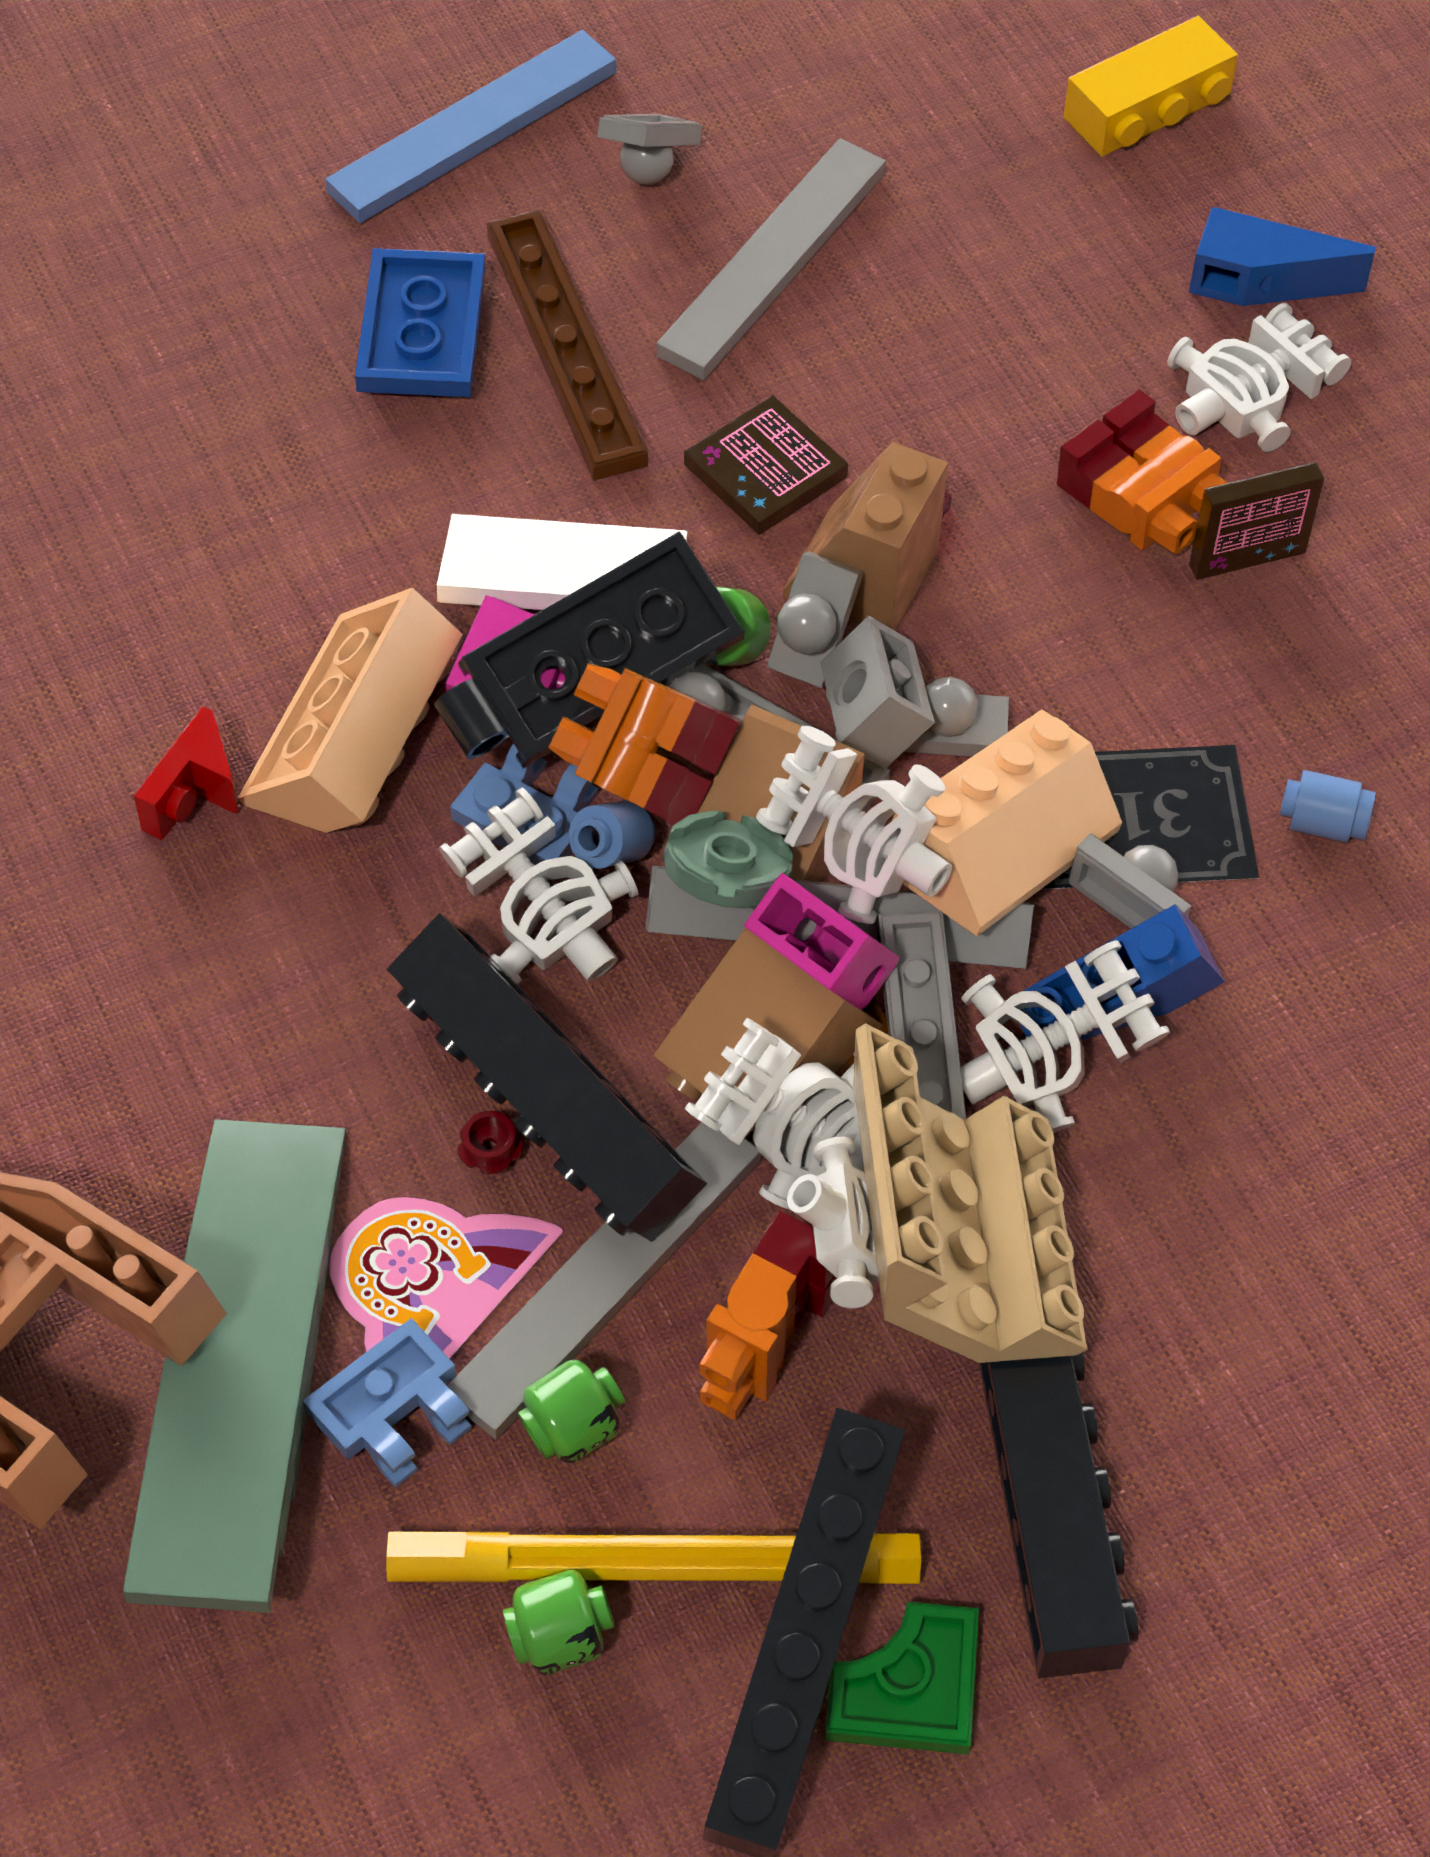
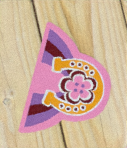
[329,1197,563,1359]

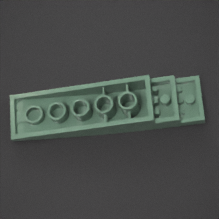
[123,1119,347,1613]

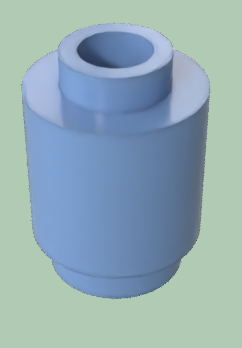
[1279,769,1376,843]
[569,800,656,869]

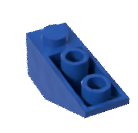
[1189,207,1376,306]
[1020,904,1225,1046]

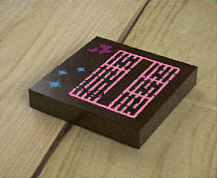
[684,395,848,535]
[1189,462,1324,580]

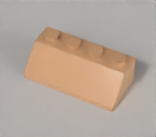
[237,587,463,833]
[892,709,1122,937]

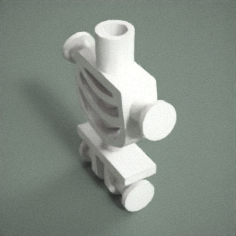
[1167,303,1351,452]
[756,726,952,924]
[439,787,639,984]
[960,940,1170,1133]
[685,1018,865,1210]
[787,1137,879,1308]

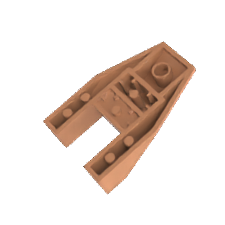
[0,1172,227,1530]

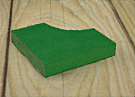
[824,1602,979,1755]

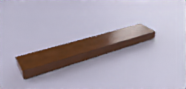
[487,210,648,481]

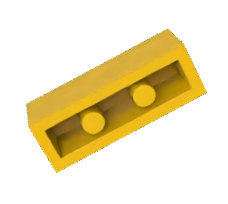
[1063,15,1238,157]

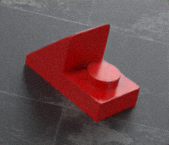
[134,706,238,840]

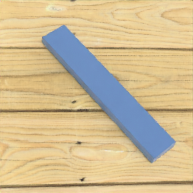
[325,29,617,223]

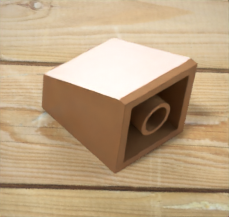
[782,442,948,631]
[698,704,865,882]
[653,927,883,1139]

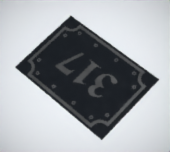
[1040,745,1259,890]

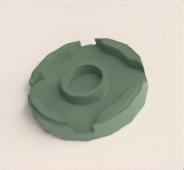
[663,811,793,908]

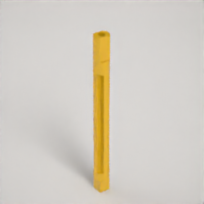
[386,1532,921,1584]

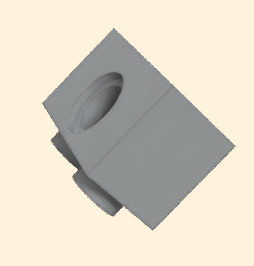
[820,615,935,769]

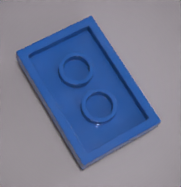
[355,248,486,397]

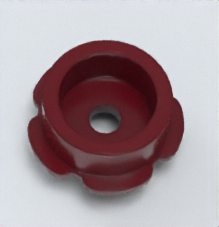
[457,1111,523,1174]

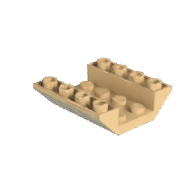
[853,1023,1087,1363]

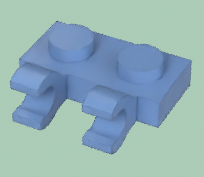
[450,744,598,865]
[303,1318,472,1488]

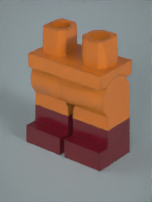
[1057,389,1227,555]
[548,664,740,825]
[699,1210,837,1420]

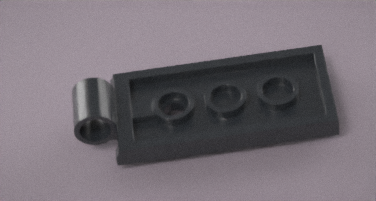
[434,531,745,769]

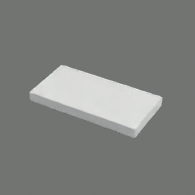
[437,514,687,610]

